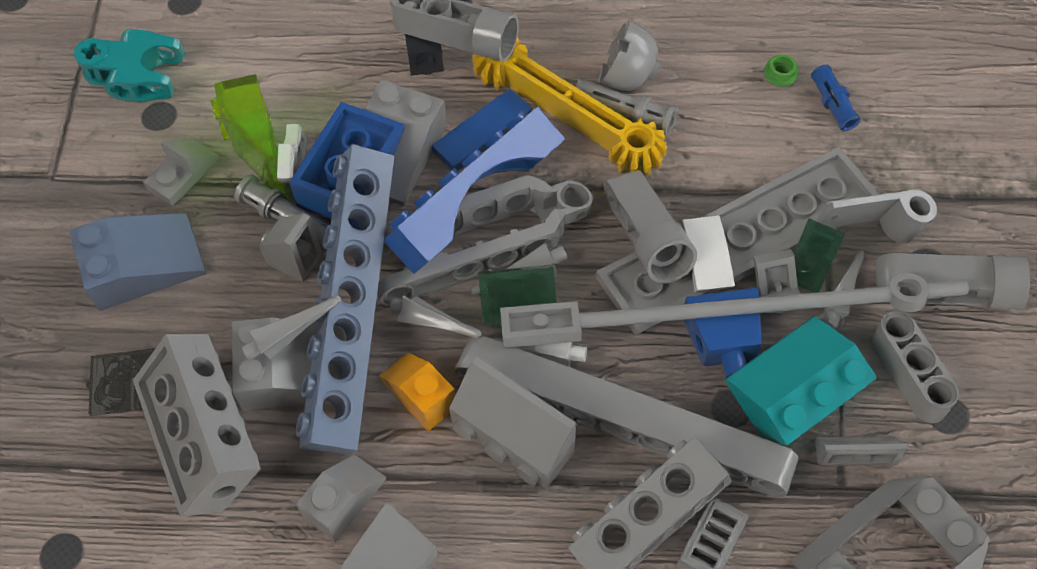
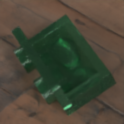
[478,264,557,328]

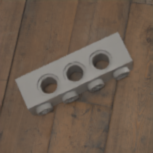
[568,437,731,569]

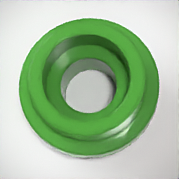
[764,54,799,87]

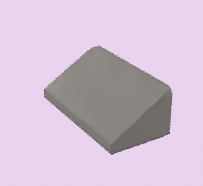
[815,436,908,466]

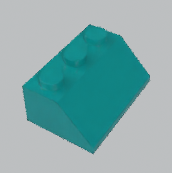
[724,316,877,446]

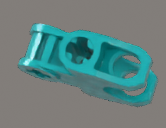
[74,29,185,102]

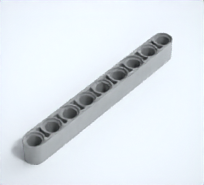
[454,335,799,498]

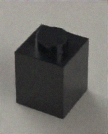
[405,34,444,76]

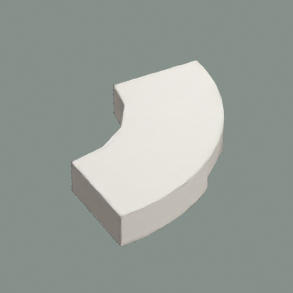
[277,124,307,183]

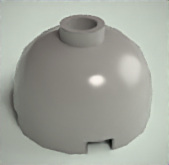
[599,20,661,91]

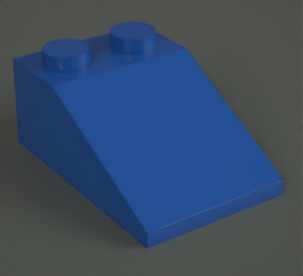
[289,102,405,230]

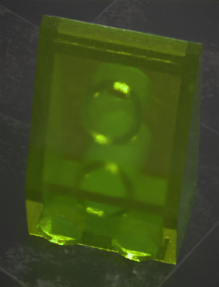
[211,74,288,199]

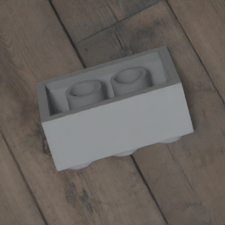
[449,356,576,489]

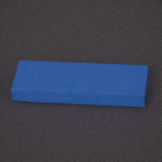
[432,88,533,171]

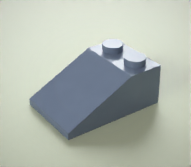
[69,213,206,311]

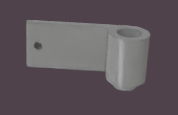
[813,190,937,243]

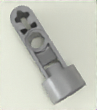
[390,0,519,62]
[604,170,697,283]
[875,253,1030,310]

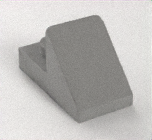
[143,139,220,207]

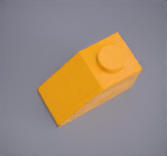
[379,353,456,432]

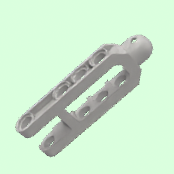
[377,175,593,306]

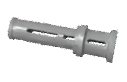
[575,78,678,136]
[234,174,328,250]

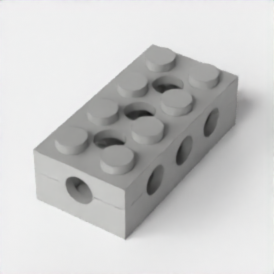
[133,334,261,517]

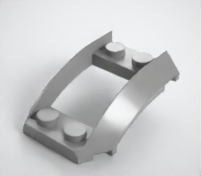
[790,475,990,569]

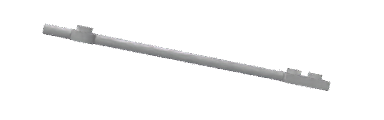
[500,273,969,348]

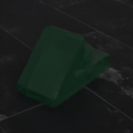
[794,218,845,293]

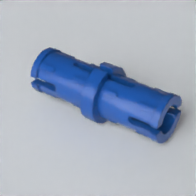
[810,65,861,131]

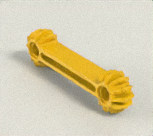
[472,37,667,176]

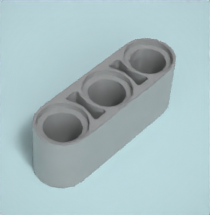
[872,310,959,423]

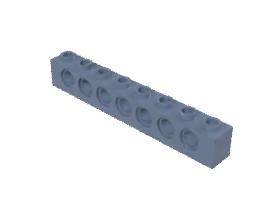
[296,144,395,456]

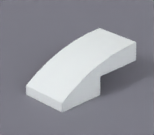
[681,215,735,292]

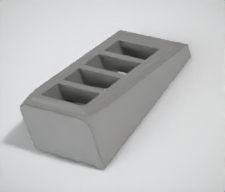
[676,497,750,569]

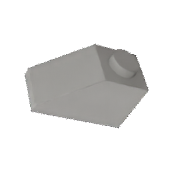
[259,213,323,282]
[296,454,386,542]

